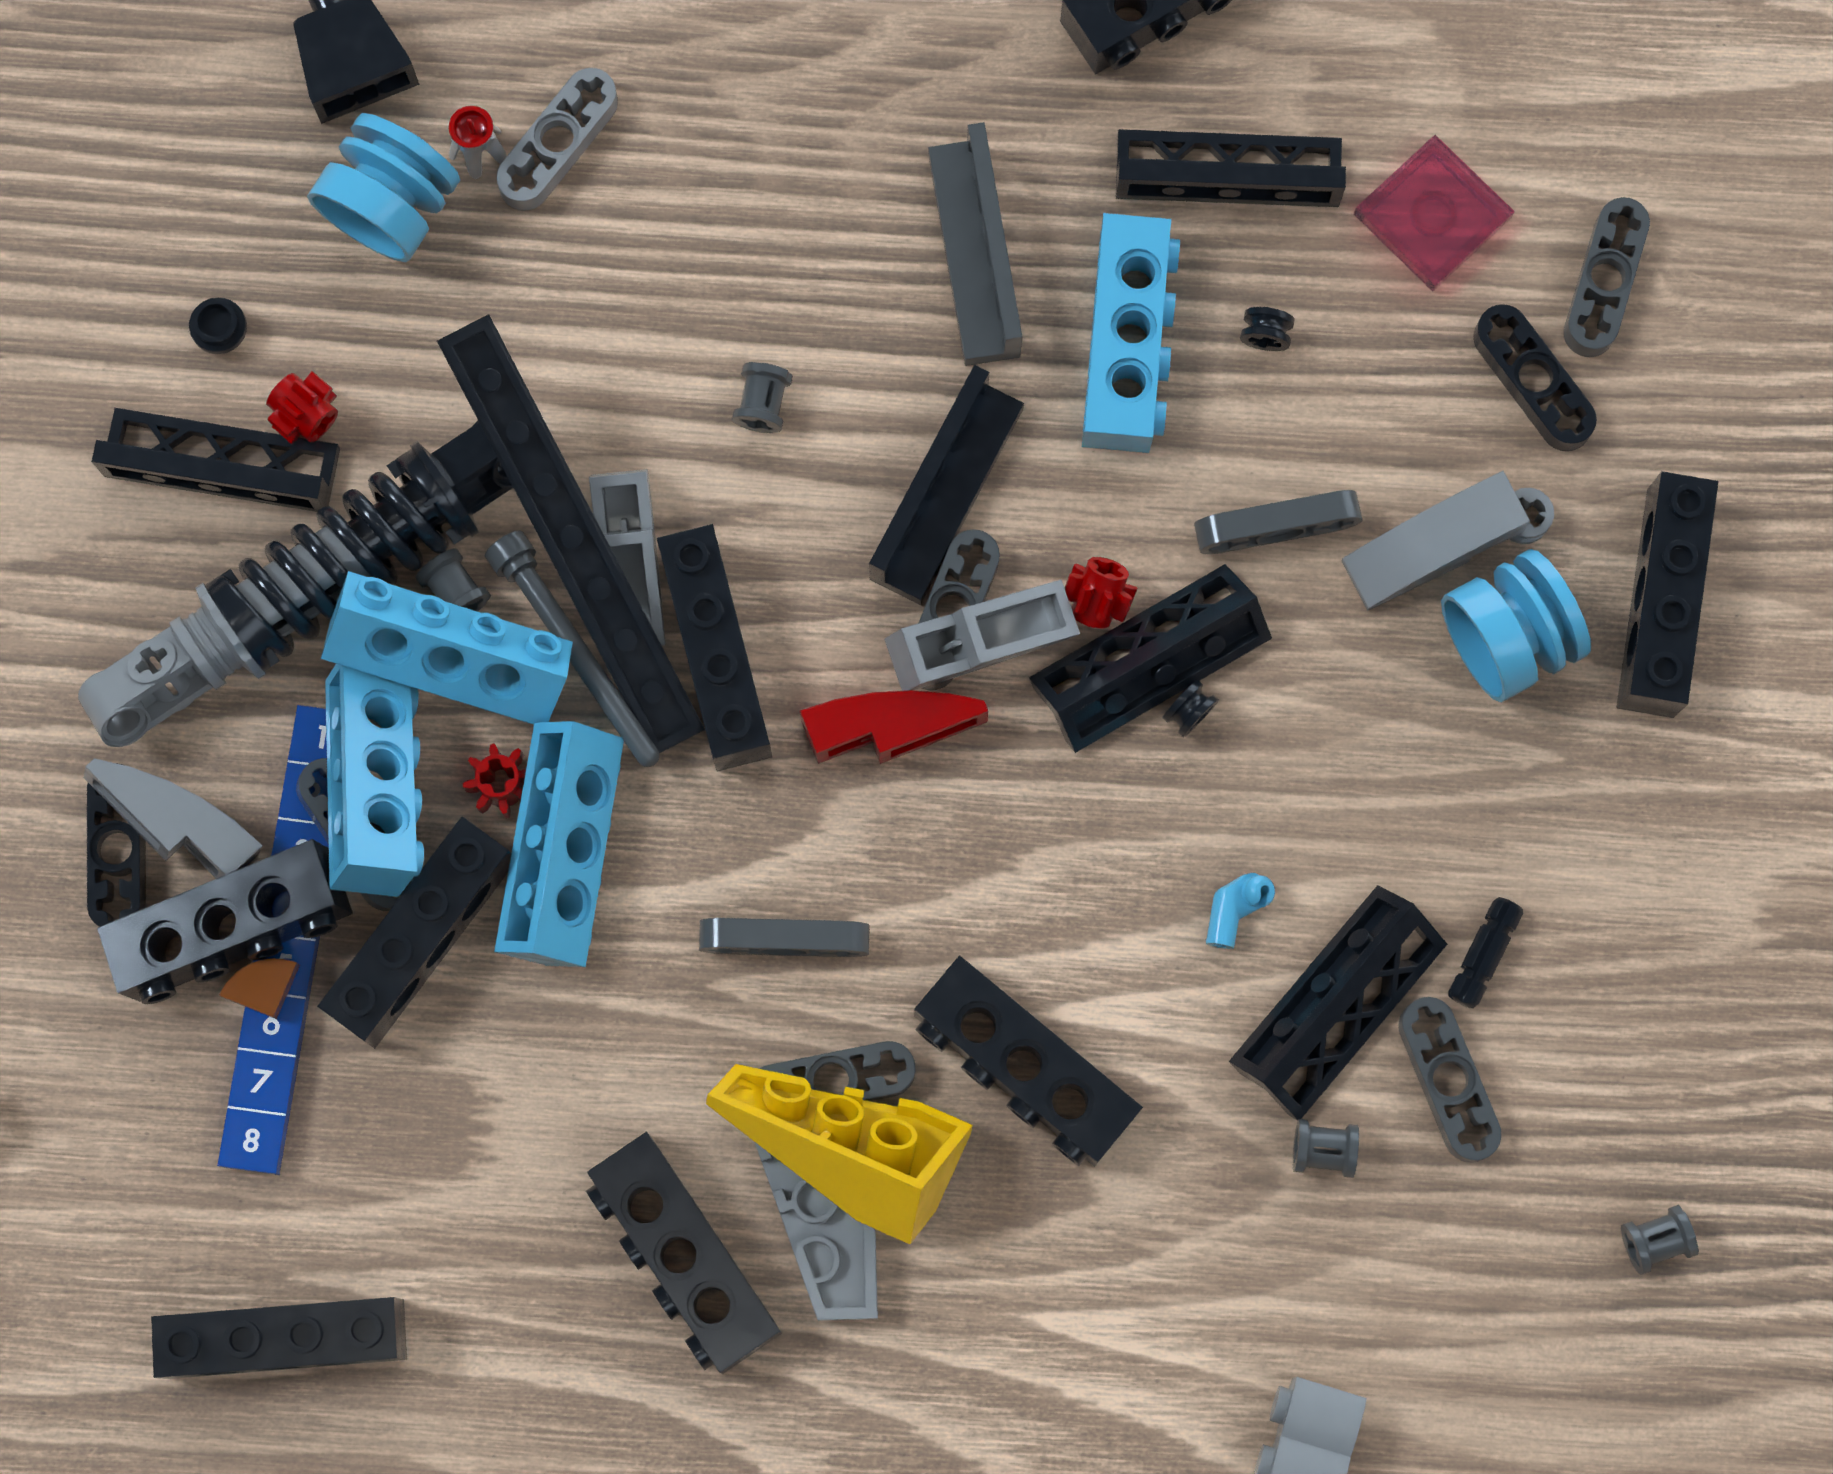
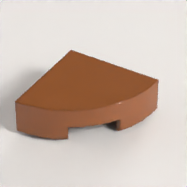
[219,958,300,1020]

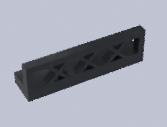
[1116,129,1346,207]
[869,365,1024,605]
[91,408,340,512]
[1029,564,1272,753]
[1229,885,1448,1121]

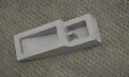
[589,469,665,645]
[1342,471,1530,611]
[884,580,1080,691]
[84,758,263,879]

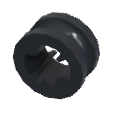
[1240,307,1295,351]
[1162,680,1219,738]

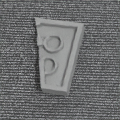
[755,1142,878,1321]

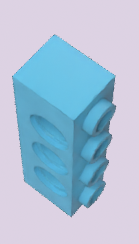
[1082,213,1180,453]
[321,571,573,725]
[325,664,424,897]
[494,721,624,967]

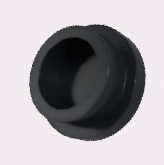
[189,297,247,354]

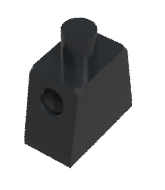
[293,0,420,124]

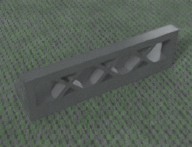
[928,122,1023,366]

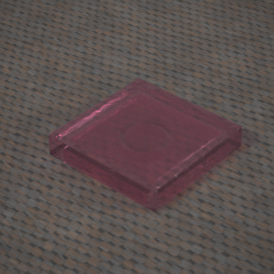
[1354,135,1515,292]

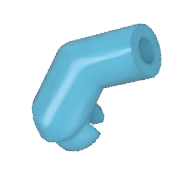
[1206,873,1275,949]

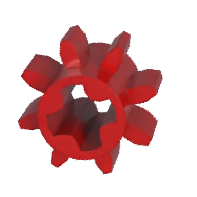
[266,371,338,444]
[1064,557,1137,629]
[462,743,526,819]

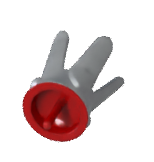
[449,106,507,179]

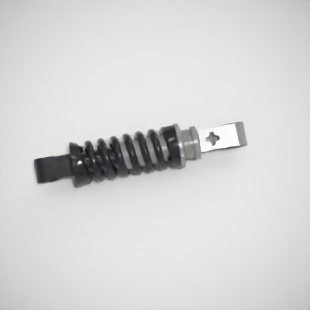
[78,421,513,747]

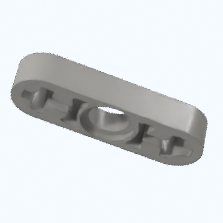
[497,68,618,211]

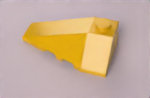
[706,1064,973,1244]

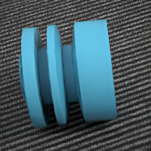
[307,113,460,262]
[1441,549,1591,703]

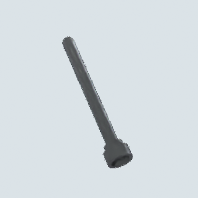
[485,530,659,767]

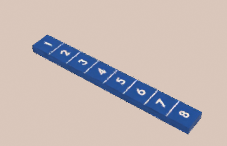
[217,705,329,1175]

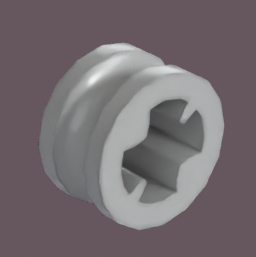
[1510,488,1554,544]

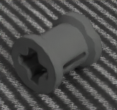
[732,362,793,433]
[415,548,491,612]
[1293,1119,1359,1178]
[1621,1205,1699,1275]

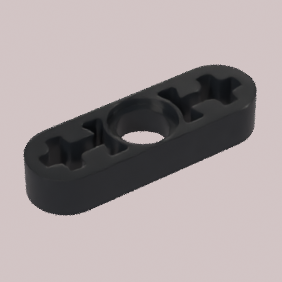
[1473,304,1597,451]
[87,763,146,927]

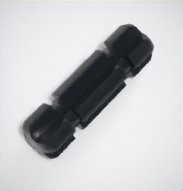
[1448,897,1523,1008]

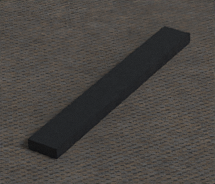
[437,314,705,754]

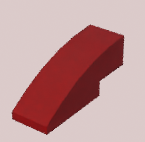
[800,690,989,764]

